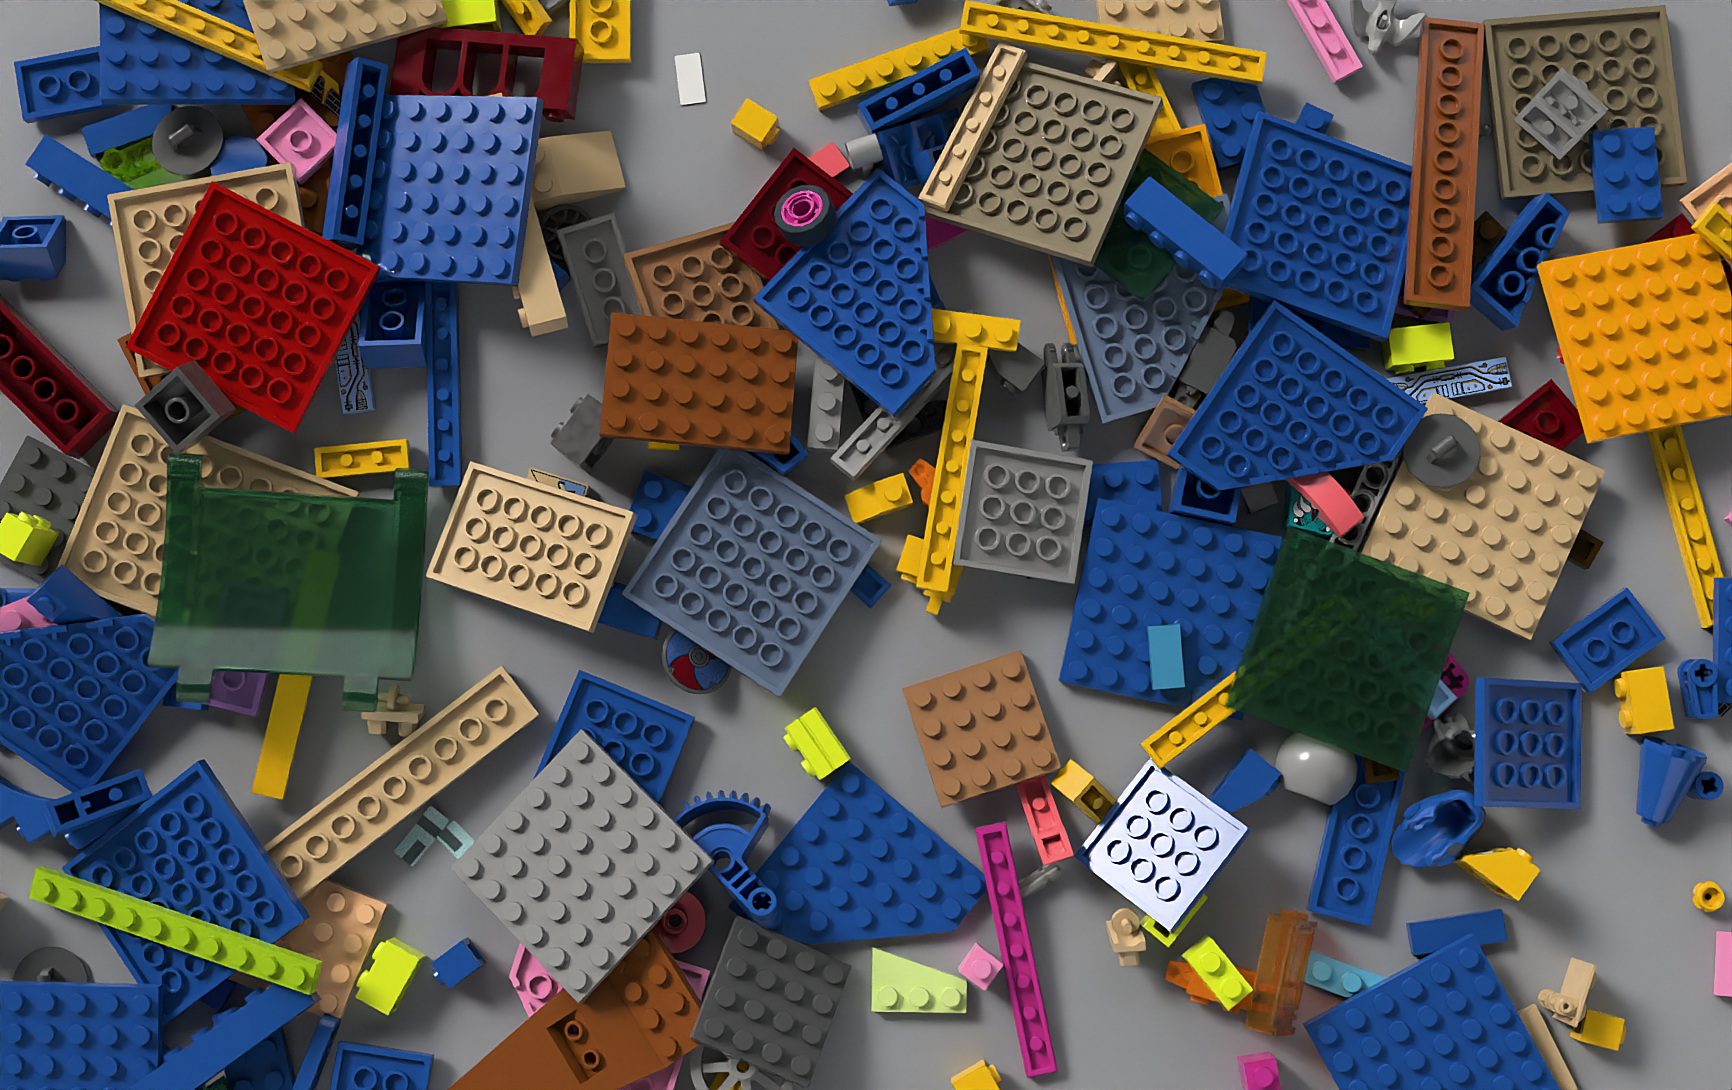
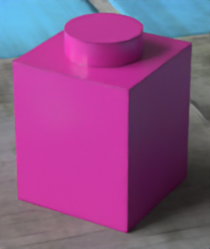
[1237,1052,1281,1090]

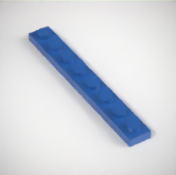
[425,281,463,488]

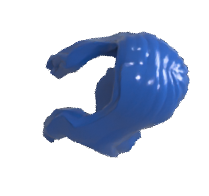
[1391,790,1486,868]

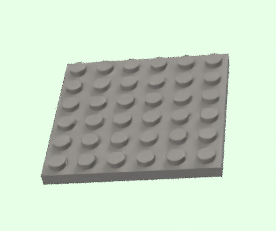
[450,729,715,1003]

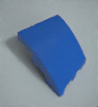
[875,108,959,189]

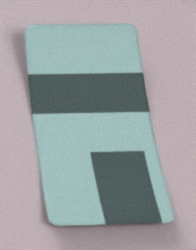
[394,806,449,866]
[437,821,475,859]

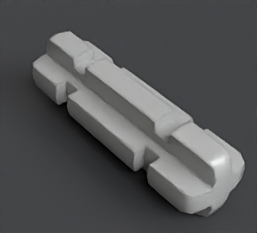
[1018,863,1062,901]

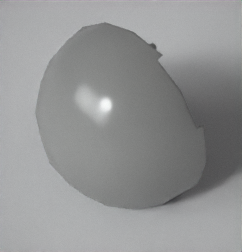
[1275,726,1358,805]

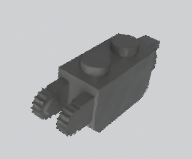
[1173,310,1237,408]
[1041,343,1090,452]

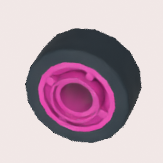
[774,185,837,246]

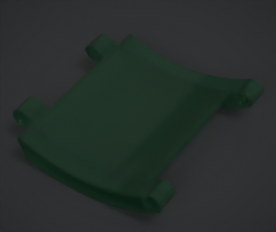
[147,452,429,713]

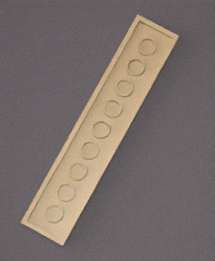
[263,665,540,900]

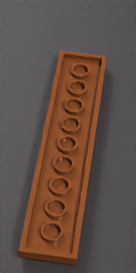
[1404,17,1484,312]

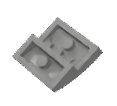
[1514,68,1609,160]

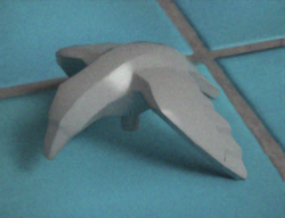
[1350,0,1427,56]

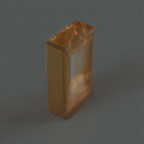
[1245,909,1318,1036]

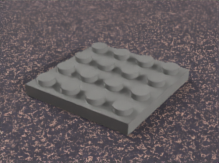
[952,440,1093,584]

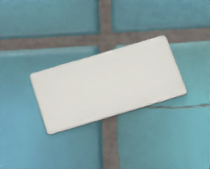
[674,53,706,105]

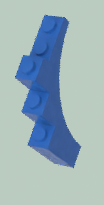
[0,775,146,850]

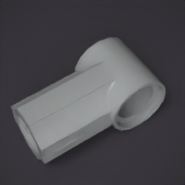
[845,133,883,178]

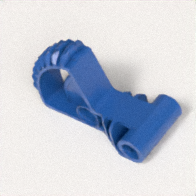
[674,790,782,930]

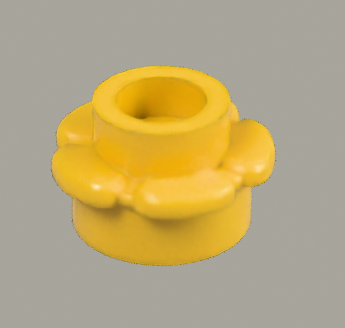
[1692,881,1725,912]

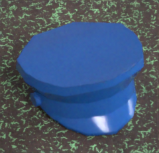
[210,135,270,176]

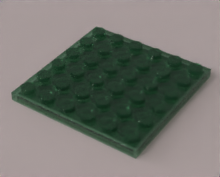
[1224,527,1470,773]

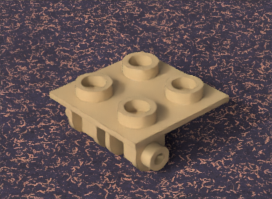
[1538,957,1597,1027]

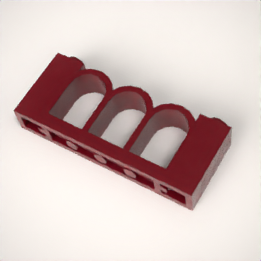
[389,27,584,123]

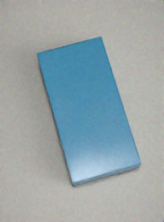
[1147,624,1185,690]

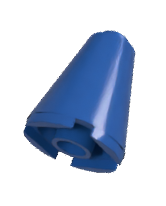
[1636,736,1707,827]

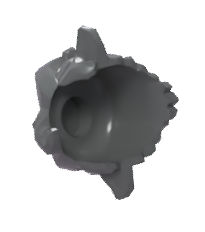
[1423,712,1475,785]

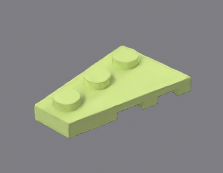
[871,946,967,1013]

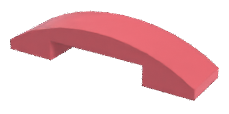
[1286,472,1364,538]
[1015,775,1074,866]

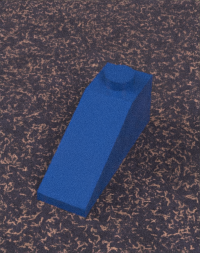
[27,565,122,625]
[1208,749,1281,814]
[42,768,152,839]

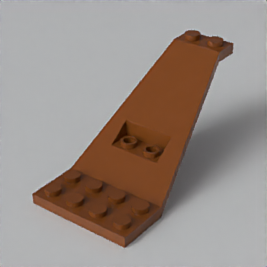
[447,927,702,1090]

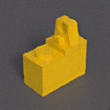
[896,534,963,616]

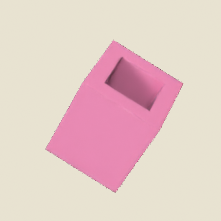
[958,942,1003,991]

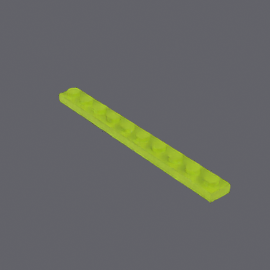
[29,866,323,995]

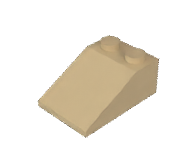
[531,130,626,212]

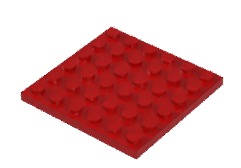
[125,181,381,434]

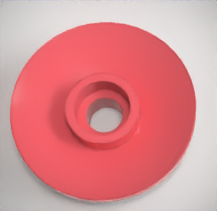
[654,891,706,953]

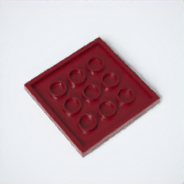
[719,148,853,282]

